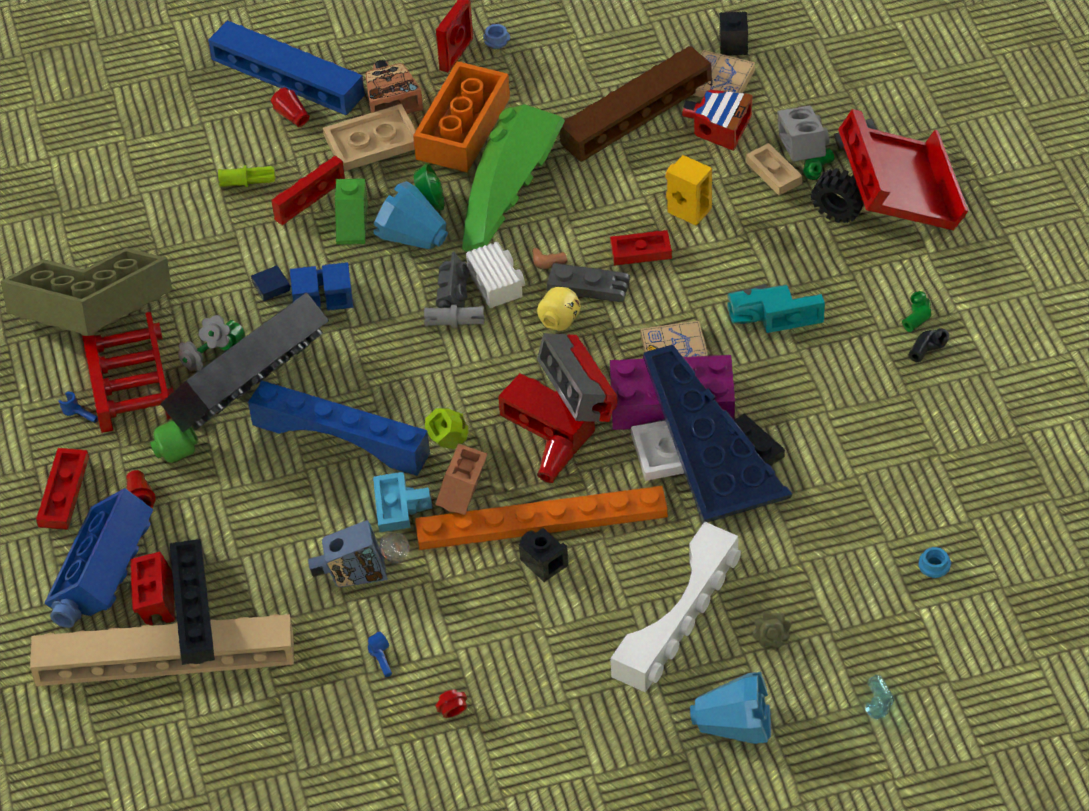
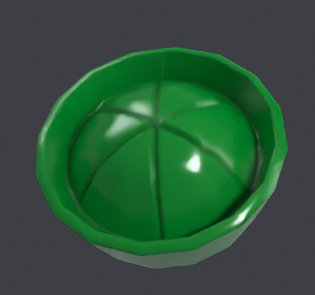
[413,163,445,210]

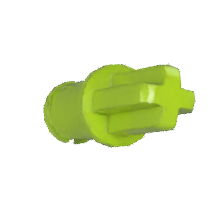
[218,165,276,188]

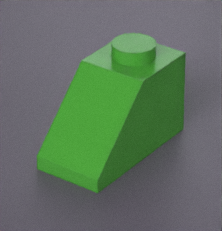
[335,179,368,245]

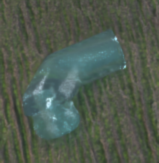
[865,675,894,719]

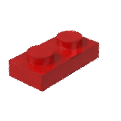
[610,230,672,266]

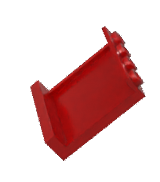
[838,109,969,231]

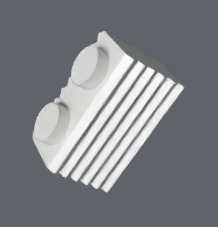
[466,241,525,308]

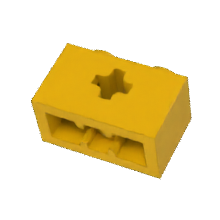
[665,155,712,226]

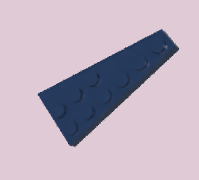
[643,344,792,524]

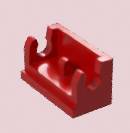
[130,551,175,625]

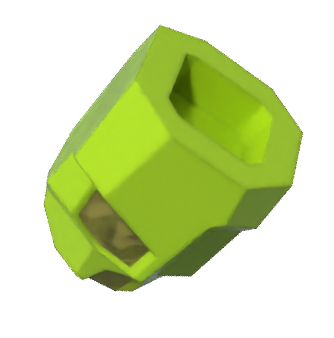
[425,408,468,450]

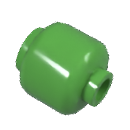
[150,420,198,463]

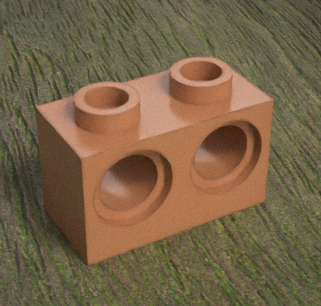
[435,443,487,515]

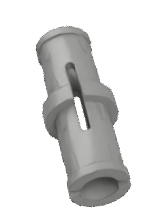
[424,304,484,328]

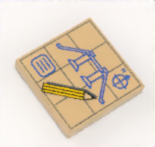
[693,50,755,98]
[640,321,708,357]

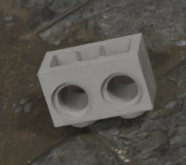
[777,105,830,161]

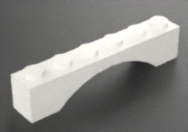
[610,522,741,693]

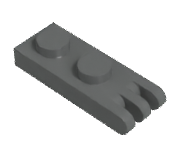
[547,263,631,302]

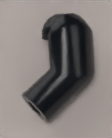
[908,328,950,362]

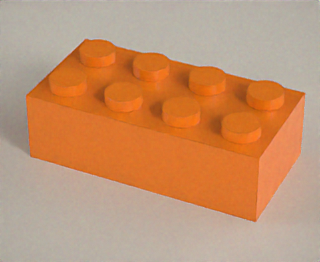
[413,61,510,173]

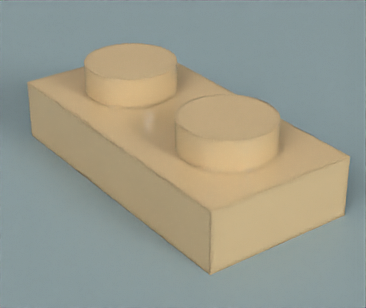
[746,143,802,196]

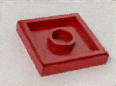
[436,0,473,73]

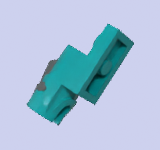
[727,284,825,333]

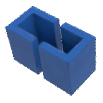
[290,262,354,311]

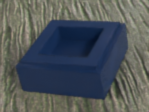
[251,265,290,301]

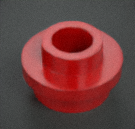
[435,689,468,718]

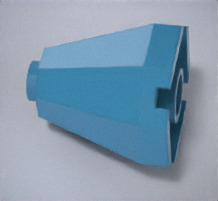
[373,181,448,249]
[690,672,771,744]

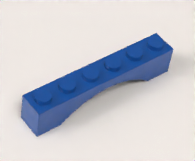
[248,381,430,476]

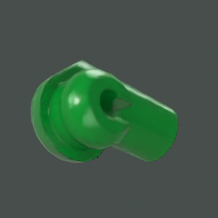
[803,148,835,180]
[902,291,932,332]

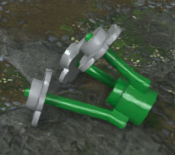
[178,315,245,372]

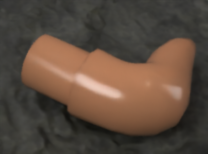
[532,248,567,269]

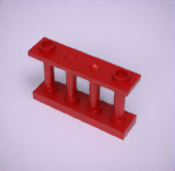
[82,312,174,433]

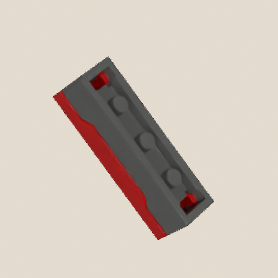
[537,333,618,422]

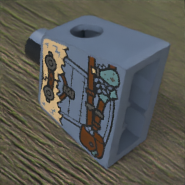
[308,520,388,588]

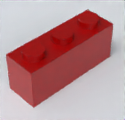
[498,373,595,454]

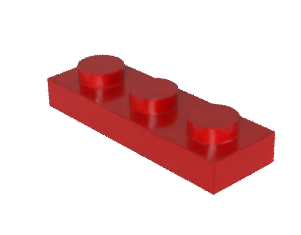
[271,156,345,225]
[36,448,89,530]

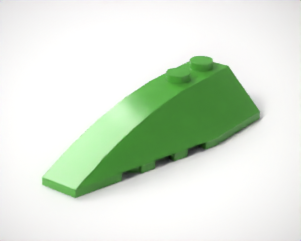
[462,104,565,252]

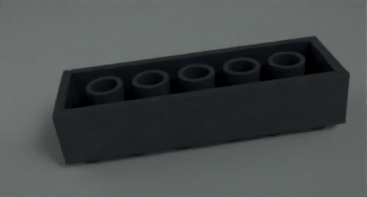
[160,292,329,432]

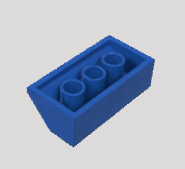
[44,488,154,616]

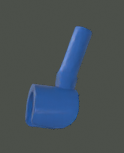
[58,391,98,423]
[368,631,392,677]

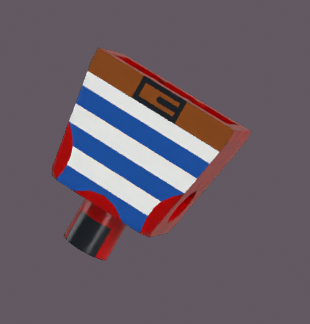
[682,90,752,151]

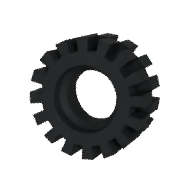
[811,168,864,223]

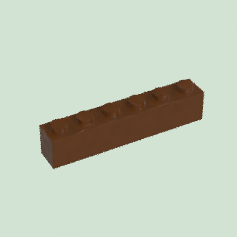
[559,46,712,162]

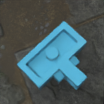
[373,472,432,532]

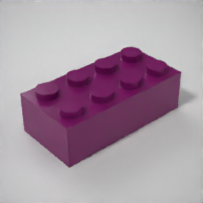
[610,355,735,430]

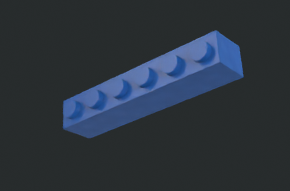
[208,20,365,115]

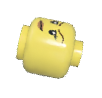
[537,287,581,331]

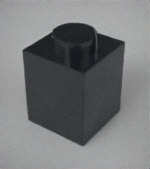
[719,12,748,55]

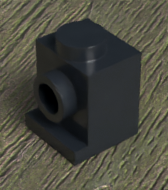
[519,528,568,582]

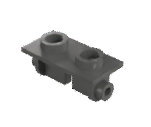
[436,252,469,308]

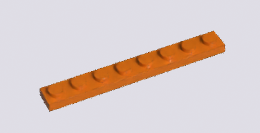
[415,486,668,550]

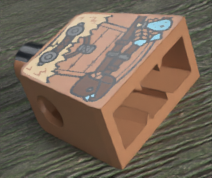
[365,60,423,114]

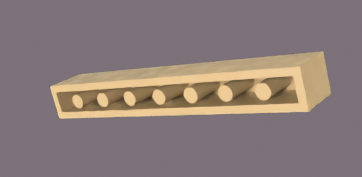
[30,614,294,686]

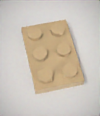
[323,104,416,171]

